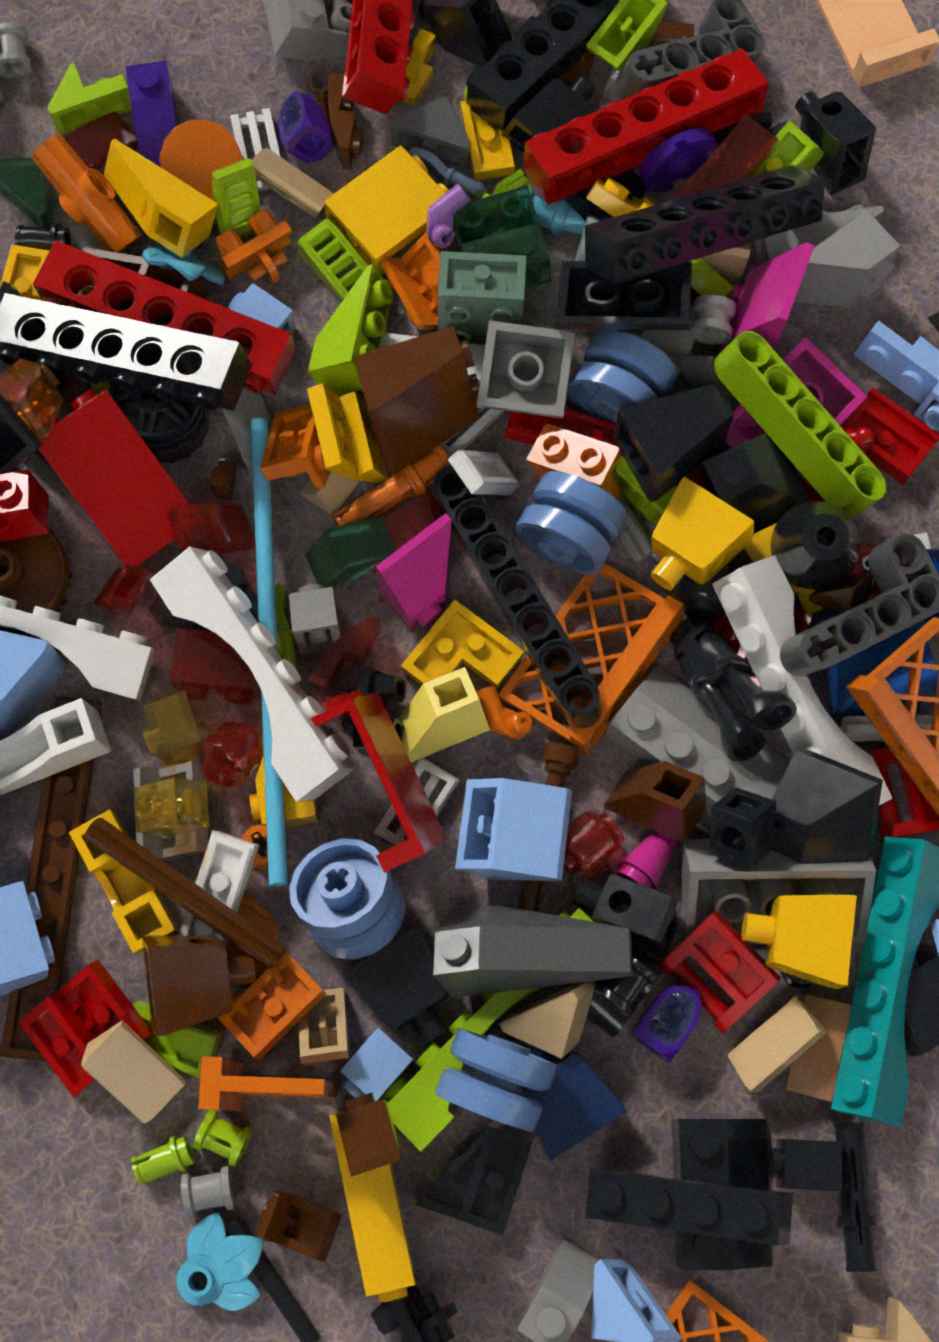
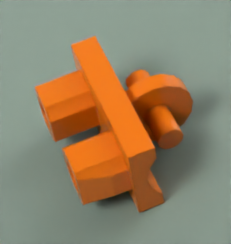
[215,209,292,285]

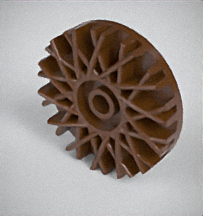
[0,528,72,635]

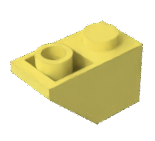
[398,667,490,762]

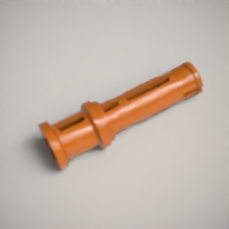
[331,445,451,538]

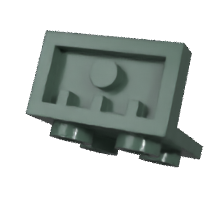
[438,251,526,343]

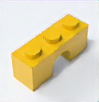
[69,809,180,958]

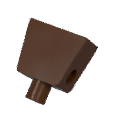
[142,935,256,1036]

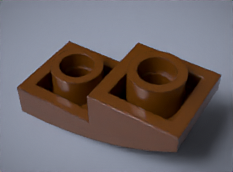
[328,72,363,169]

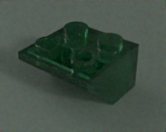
[453,186,552,289]

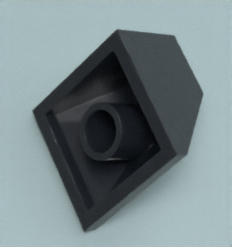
[697,433,811,534]
[772,747,883,864]

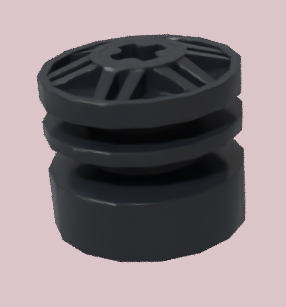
[109,363,209,463]

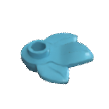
[142,243,225,285]
[176,1212,263,1311]

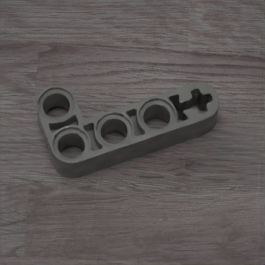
[616,0,765,100]
[780,533,939,677]

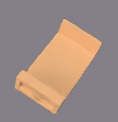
[816,0,939,88]

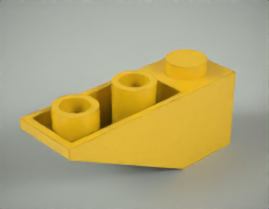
[104,139,218,258]

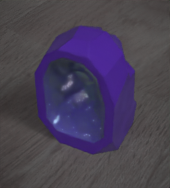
[278,92,333,163]
[630,986,702,1063]

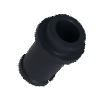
[15,223,71,251]

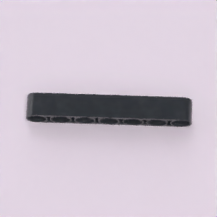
[433,465,602,729]

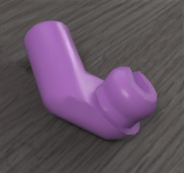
[426,184,470,248]

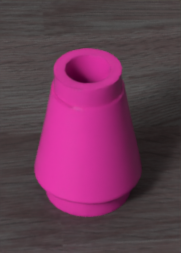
[616,830,678,890]

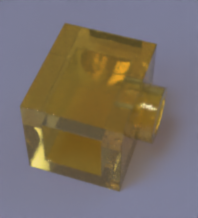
[142,691,208,765]
[134,777,209,837]

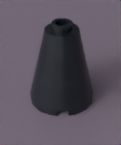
[770,501,861,590]

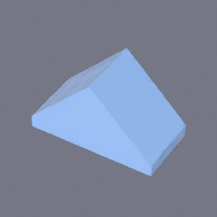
[591,1259,682,1342]

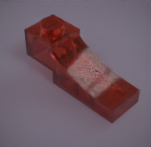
[670,114,779,201]

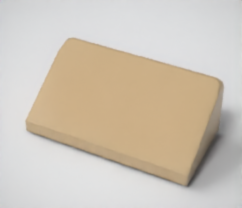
[252,148,333,219]
[727,995,828,1093]
[81,1020,186,1124]

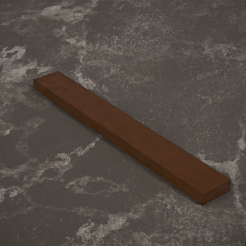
[0,696,102,1061]

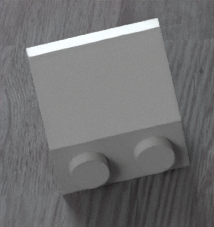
[794,209,900,308]
[477,320,575,419]

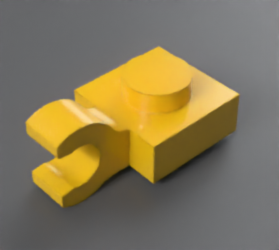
[402,28,436,107]

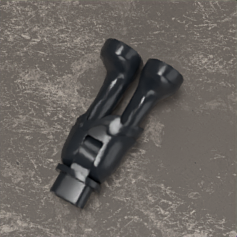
[670,616,797,761]

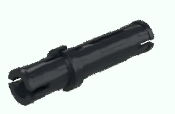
[833,1122,877,1272]

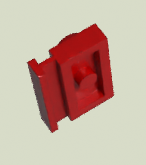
[841,387,939,485]

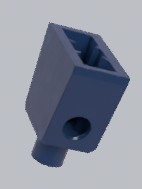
[519,1046,627,1161]

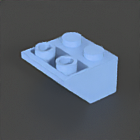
[455,778,572,881]

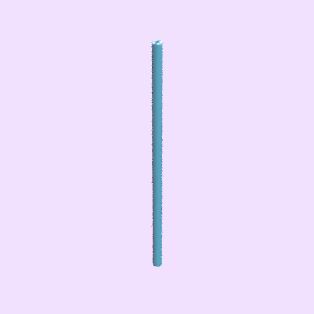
[251,417,288,887]

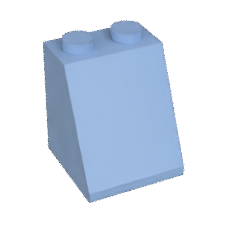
[0,631,67,741]
[0,881,55,996]

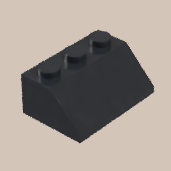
[555,261,692,331]
[672,1119,773,1271]

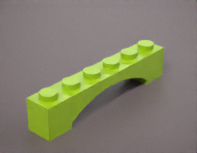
[382,908,593,1152]

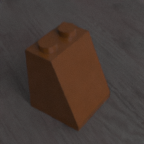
[354,326,480,475]

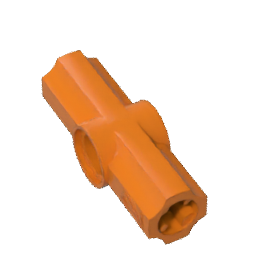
[31,133,143,253]

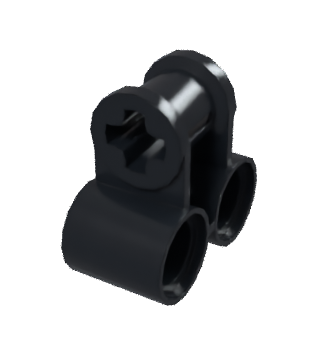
[587,943,665,1038]

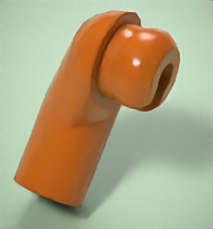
[476,685,533,740]

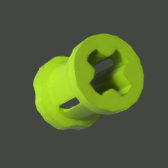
[192,1110,254,1168]

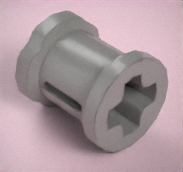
[0,22,32,79]
[181,1166,236,1218]

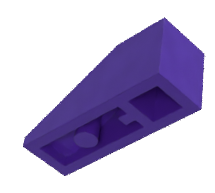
[125,61,179,167]

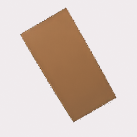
[786,992,852,1102]

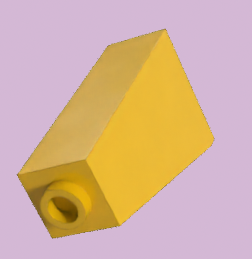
[329,1111,416,1303]

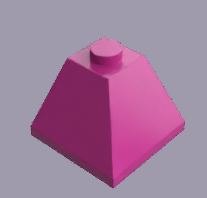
[376,513,452,631]

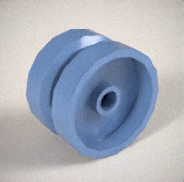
[567,330,677,423]
[515,471,628,575]
[289,838,406,960]
[435,1028,558,1132]

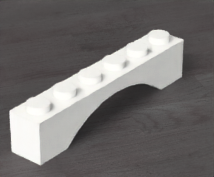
[149,547,355,802]
[712,555,892,805]
[0,596,156,701]
[0,698,111,795]

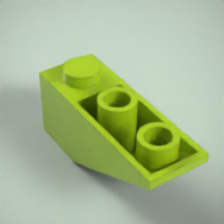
[308,264,393,396]

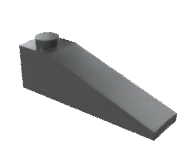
[433,904,633,998]

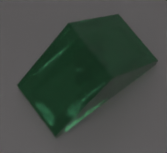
[0,158,55,227]
[305,517,397,589]

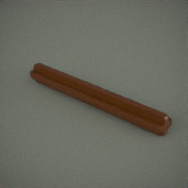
[84,818,286,968]

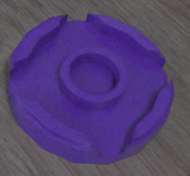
[638,127,718,193]

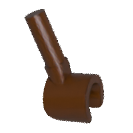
[307,70,331,127]

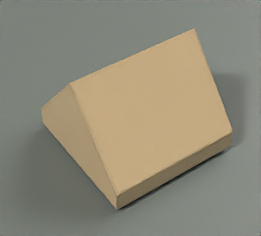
[300,471,359,514]

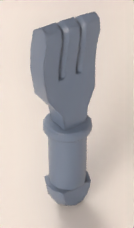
[410,147,487,200]

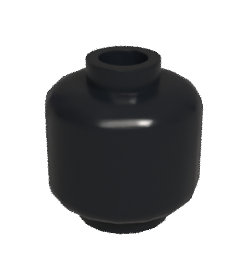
[676,564,734,622]

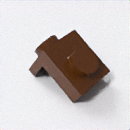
[256,1190,342,1262]

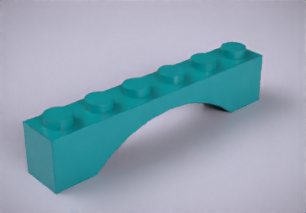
[831,837,939,1128]

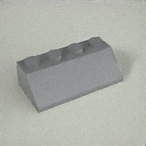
[605,666,790,813]
[681,839,876,945]

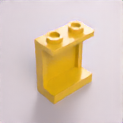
[324,145,449,276]

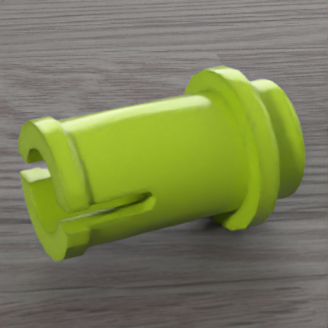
[131,1135,196,1186]

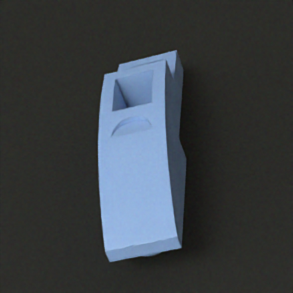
[853,321,939,434]

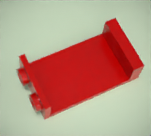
[34,389,201,571]
[311,689,447,873]

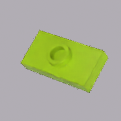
[132,1000,222,1079]

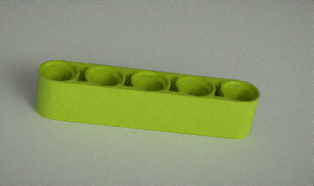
[713,331,887,519]

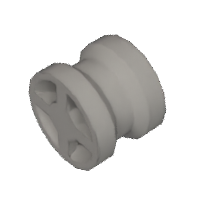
[689,294,737,345]

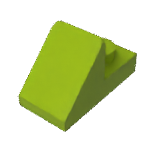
[47,62,132,135]

